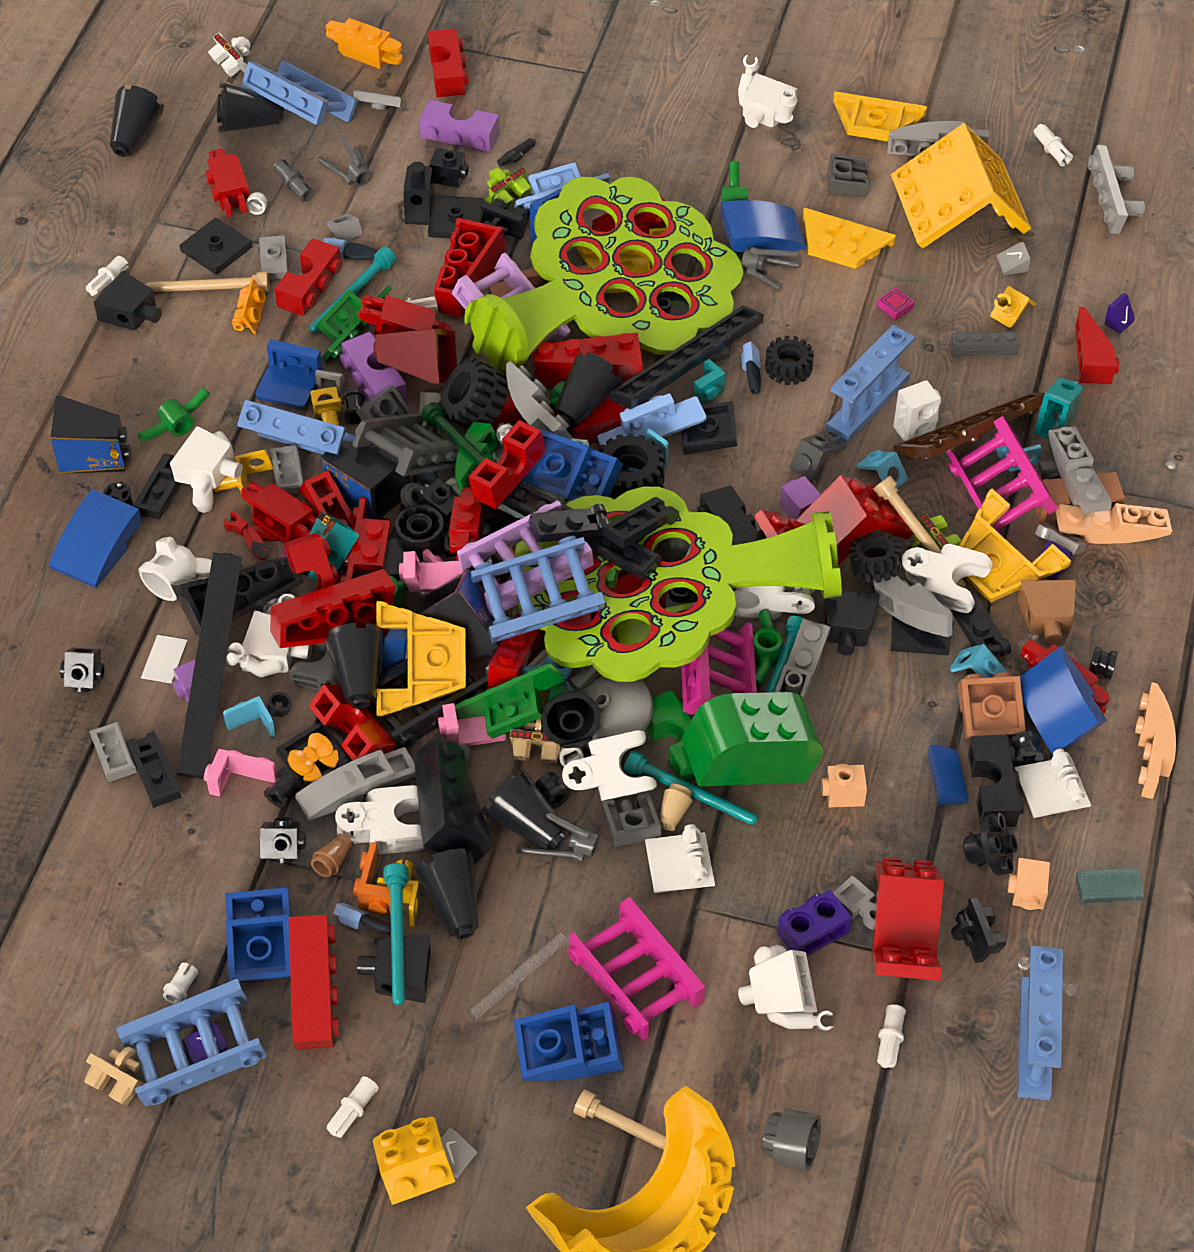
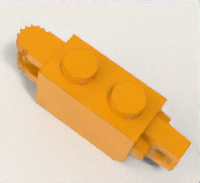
[326,18,403,69]

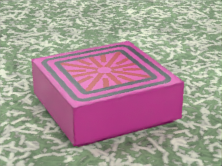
[877,288,914,320]

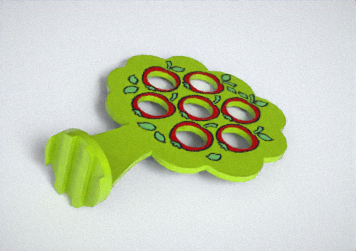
[465,176,743,371]
[515,487,842,682]

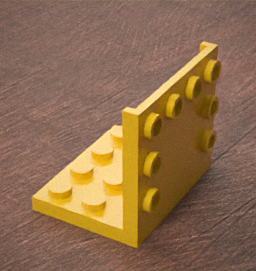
[891,123,1032,248]

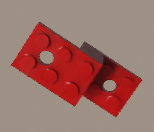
[754,475,914,566]
[871,857,944,981]

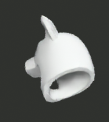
[138,537,212,601]

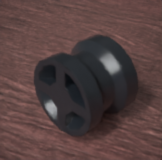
[103,482,134,506]
[1089,646,1118,680]
[1010,731,1044,766]
[535,771,571,809]

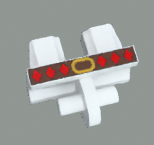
[208,33,250,77]

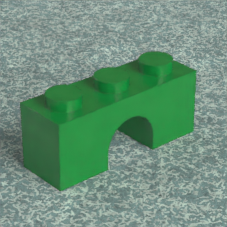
[646,690,696,782]

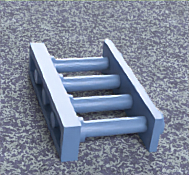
[241,60,358,125]
[826,325,915,443]
[237,400,355,455]
[471,536,605,643]
[1017,946,1063,1101]
[116,979,267,1107]

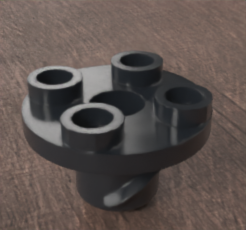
[963,813,1018,876]

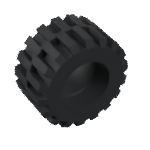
[440,357,508,430]
[599,433,665,500]

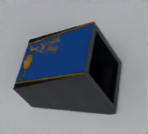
[50,396,131,473]
[322,440,411,519]
[415,569,501,660]

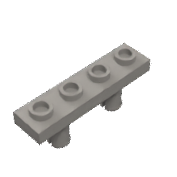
[1088,145,1145,234]

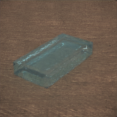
[1076,868,1144,904]

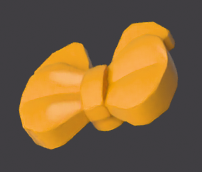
[288,733,339,782]

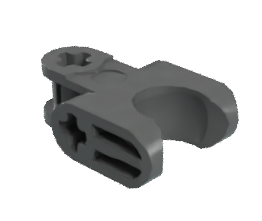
[289,643,381,692]

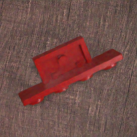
[341,497,391,583]

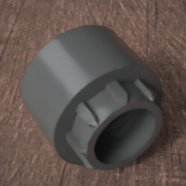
[763,1108,821,1172]

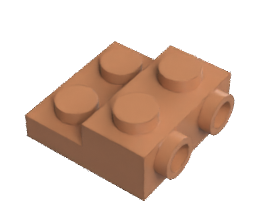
[958,672,1026,739]

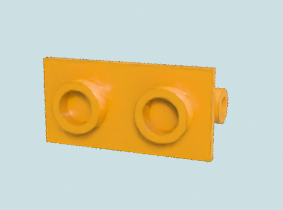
[232,278,266,334]

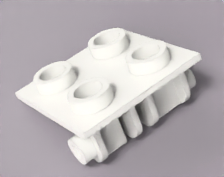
[1014,749,1091,818]
[645,824,715,893]

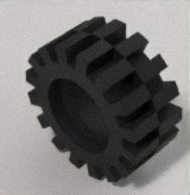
[765,336,814,385]
[849,532,902,583]

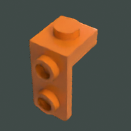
[353,842,390,915]

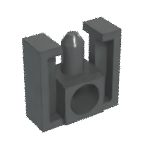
[828,153,869,197]
[356,385,412,420]
[602,791,661,847]

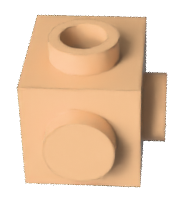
[821,764,867,808]
[1008,858,1050,910]

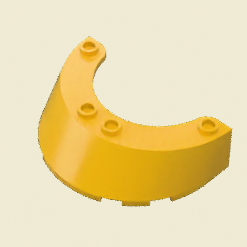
[525,1085,735,1252]

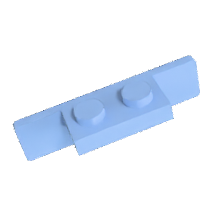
[513,162,611,213]
[597,393,706,446]

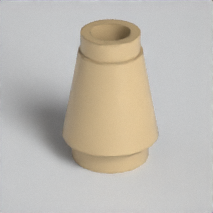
[659,784,692,831]

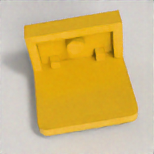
[373,1117,455,1205]

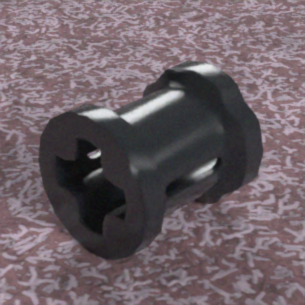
[341,389,365,425]
[264,768,303,808]

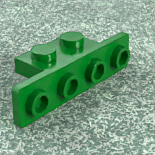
[316,285,392,363]
[454,664,564,738]

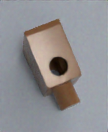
[1017,580,1076,645]

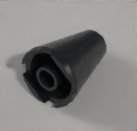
[217,82,284,132]
[110,86,164,157]
[554,352,623,428]
[325,623,384,709]
[541,679,601,749]
[482,768,567,850]
[413,848,479,940]

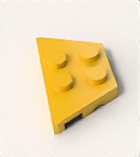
[833,92,927,141]
[803,208,896,269]

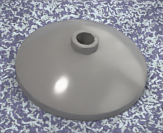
[583,676,653,750]

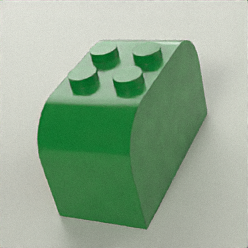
[682,692,823,786]

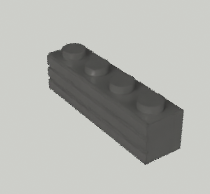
[950,331,1019,356]

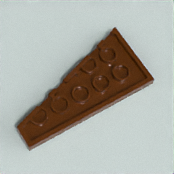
[893,393,1045,460]

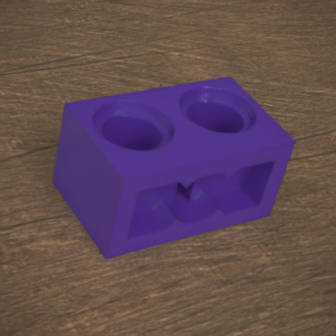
[777,890,852,956]

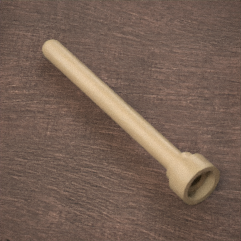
[146,271,270,292]
[873,475,966,588]
[573,1089,666,1150]

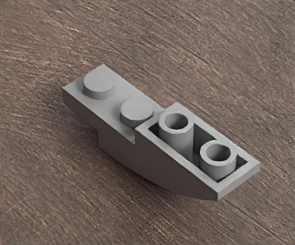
[887,121,989,156]
[506,361,573,440]
[1048,426,1112,514]
[871,557,954,637]
[775,619,831,702]
[295,747,416,821]

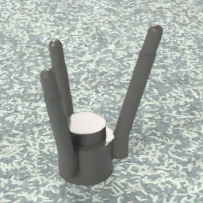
[317,135,372,186]
[742,247,801,290]
[521,813,600,861]

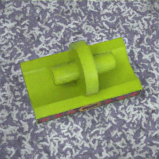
[484,166,531,208]
[911,513,962,550]

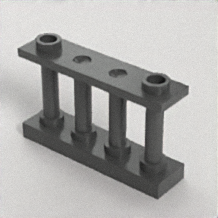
[352,412,459,476]

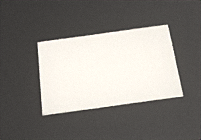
[141,635,187,684]

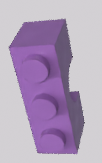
[419,99,500,152]
[340,332,407,412]

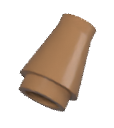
[311,833,353,877]

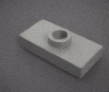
[353,90,407,110]
[259,235,288,280]
[270,445,304,494]
[90,722,137,782]

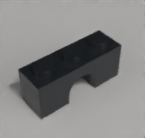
[968,735,1024,828]

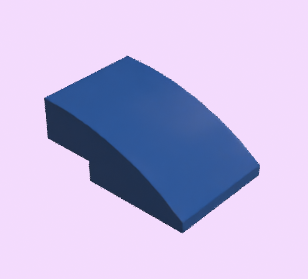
[721,200,806,252]
[521,429,623,502]
[49,489,142,588]
[1020,646,1107,755]
[225,887,291,982]
[514,1002,625,1081]

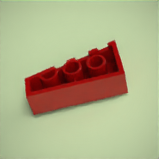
[434,218,507,318]
[533,333,643,387]
[270,569,395,648]
[289,915,339,1050]

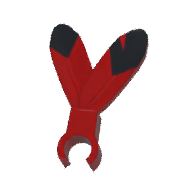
[223,512,281,560]

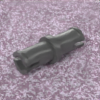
[273,159,314,202]

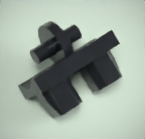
[480,198,527,240]
[951,898,1006,963]

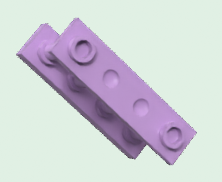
[452,253,571,368]
[457,500,594,617]

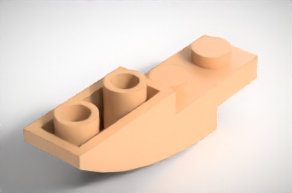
[1055,503,1172,544]
[1135,682,1176,799]

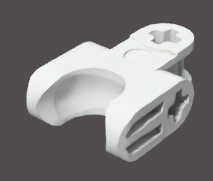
[902,544,993,613]
[734,586,815,619]
[562,730,657,801]
[335,785,425,854]

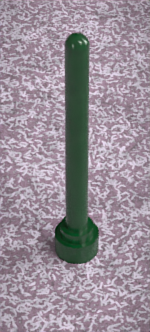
[421,402,486,466]

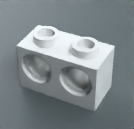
[893,380,941,441]

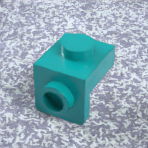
[693,359,725,405]

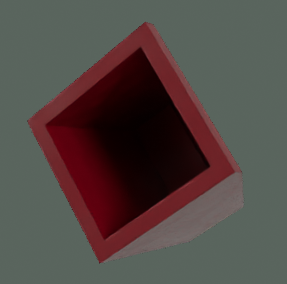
[373,329,457,384]

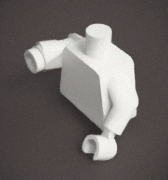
[738,55,797,128]
[170,426,243,513]
[226,594,312,678]
[738,945,834,1031]

